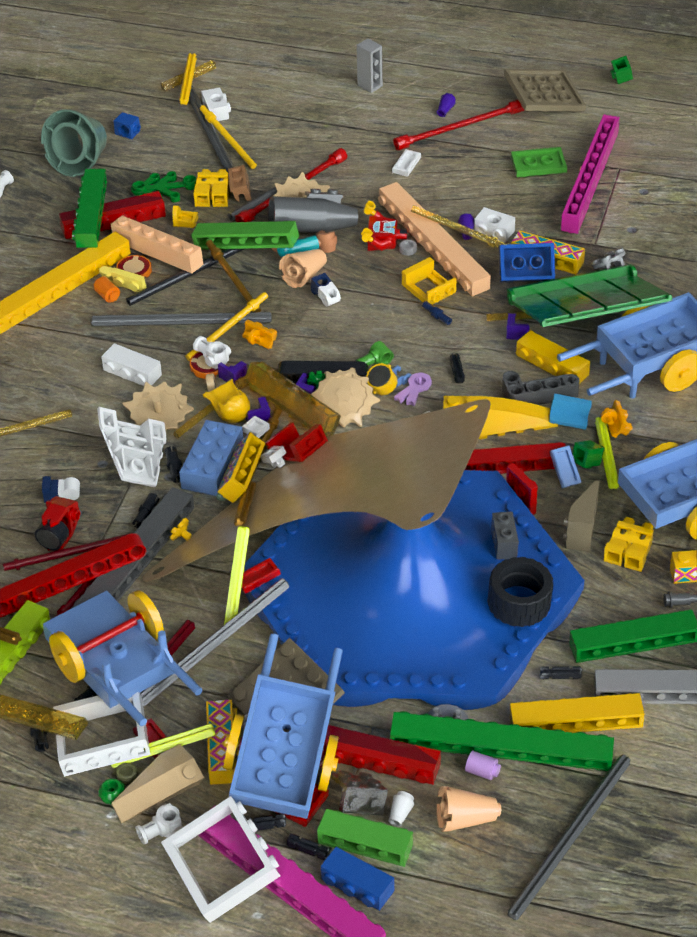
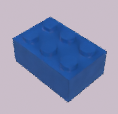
[498,243,555,282]

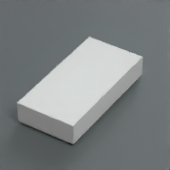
[392,149,421,177]

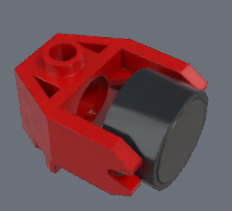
[35,496,81,551]

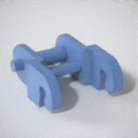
[392,365,412,388]

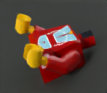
[361,201,407,251]

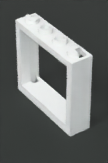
[53,692,151,777]
[161,796,280,923]

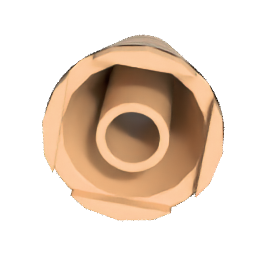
[279,249,327,288]
[437,786,501,832]

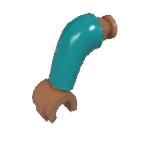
[272,230,337,257]

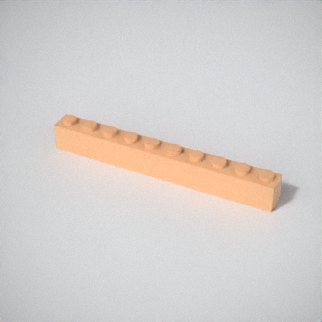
[378,182,491,296]

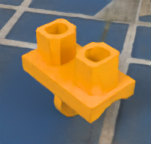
[243,320,277,349]
[601,400,633,438]

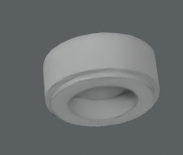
[399,239,417,256]

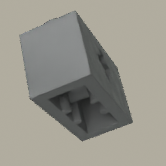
[491,512,519,560]

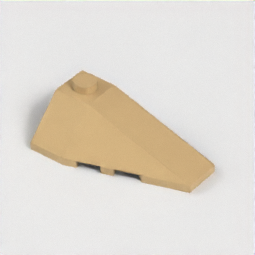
[111,744,204,824]

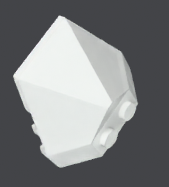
[97,407,167,487]

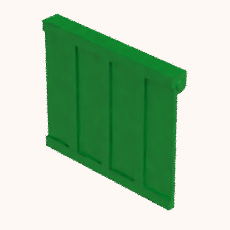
[507,264,672,327]

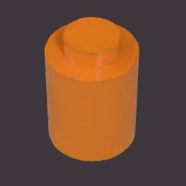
[94,276,120,303]

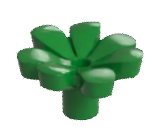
[307,371,325,390]

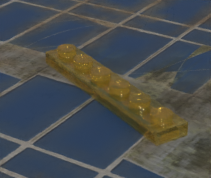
[0,694,89,740]

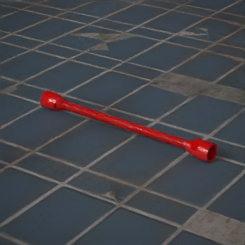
[393,99,524,151]
[235,148,348,222]

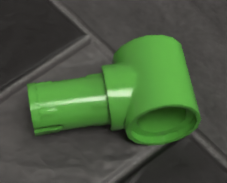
[355,341,394,366]

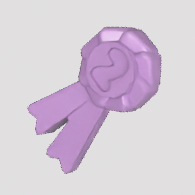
[394,373,432,406]

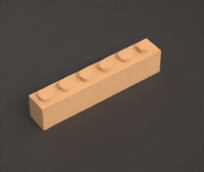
[111,216,203,273]

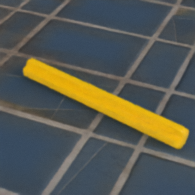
[179,53,197,105]

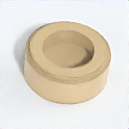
[206,373,216,392]

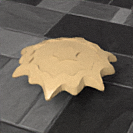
[273,172,330,197]
[308,367,380,428]
[122,382,194,431]

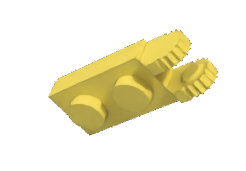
[99,266,147,292]

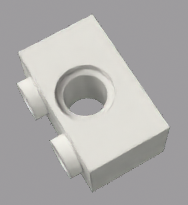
[201,88,231,121]
[474,207,515,243]

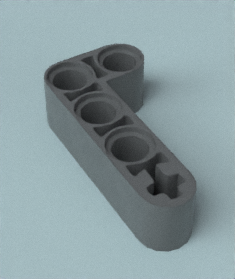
[502,371,580,405]

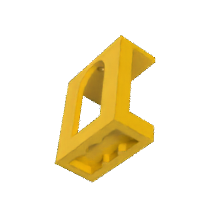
[402,257,456,305]

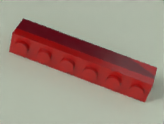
[59,191,166,239]
[321,725,441,785]

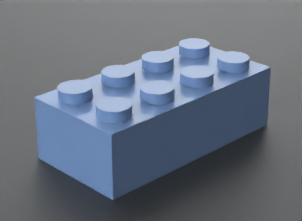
[179,420,243,496]

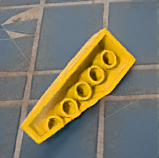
[443,396,558,439]

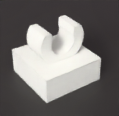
[242,416,270,438]
[260,446,287,468]

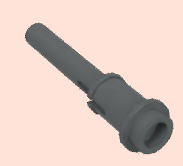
[663,591,697,608]

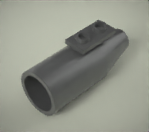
[268,189,358,233]

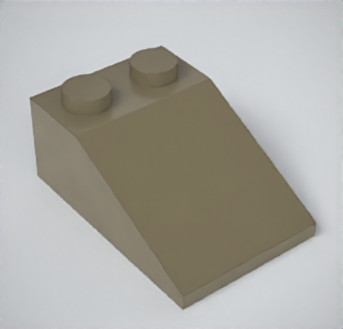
[563,480,600,552]

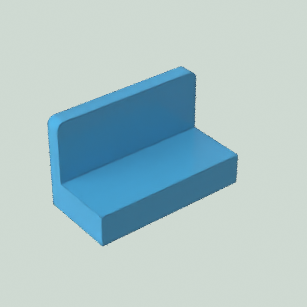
[549,393,592,430]

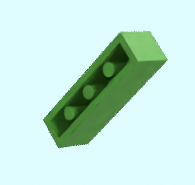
[317,809,413,867]

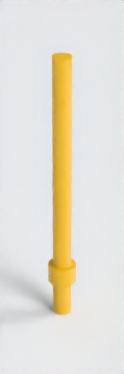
[200,105,257,169]
[185,292,268,361]

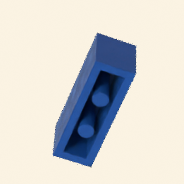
[321,847,395,911]

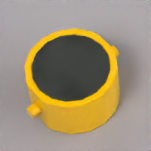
[366,363,398,396]

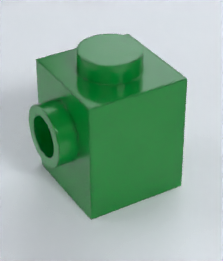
[610,56,633,84]
[572,440,605,469]

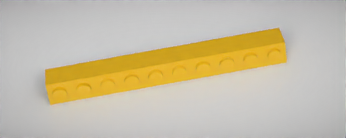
[0,231,131,334]

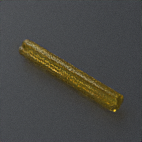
[161,60,216,91]

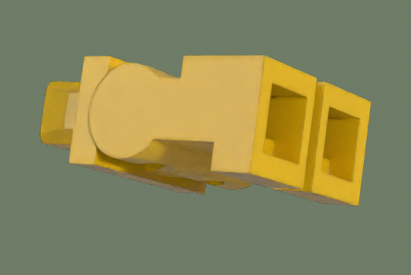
[194,169,229,207]
[604,517,654,572]

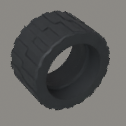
[487,557,553,627]

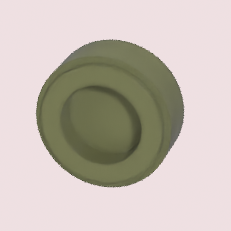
[115,763,138,785]

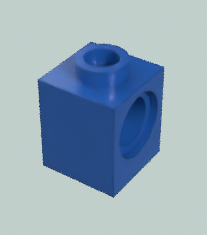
[113,112,141,139]

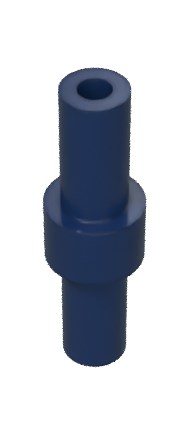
[422,301,452,325]

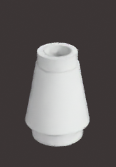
[388,791,414,827]

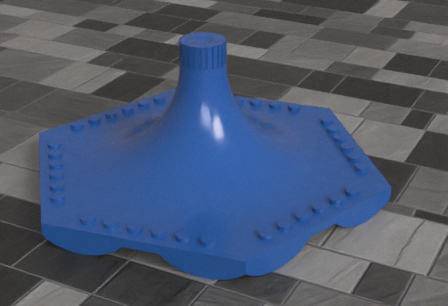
[244,470,584,710]

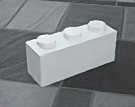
[101,343,162,386]

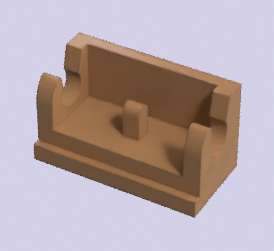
[228,165,251,202]

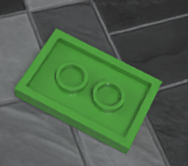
[511,147,567,177]

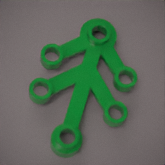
[131,171,196,203]

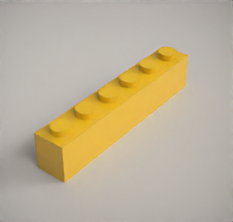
[509,693,644,733]

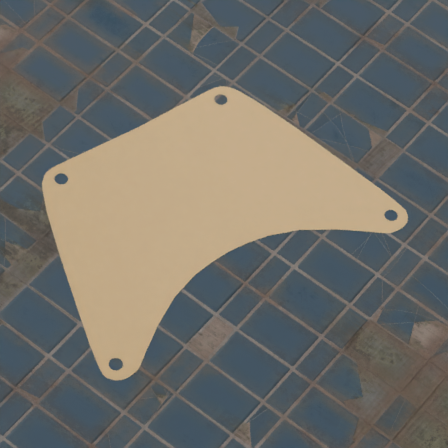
[142,399,491,582]

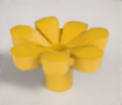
[170,518,192,541]

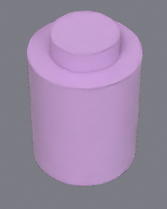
[465,751,501,780]

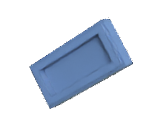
[550,445,581,489]

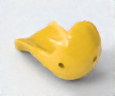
[202,379,250,424]

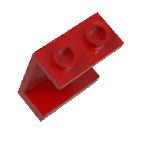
[265,422,328,462]

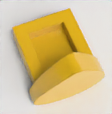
[173,205,198,228]

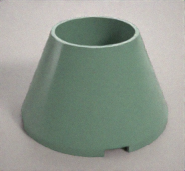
[41,109,107,177]

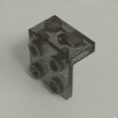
[331,771,388,816]

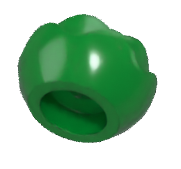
[98,779,126,804]

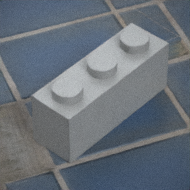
[357,38,383,93]

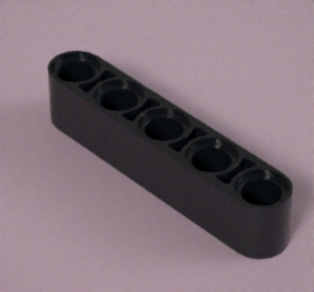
[277,361,369,386]

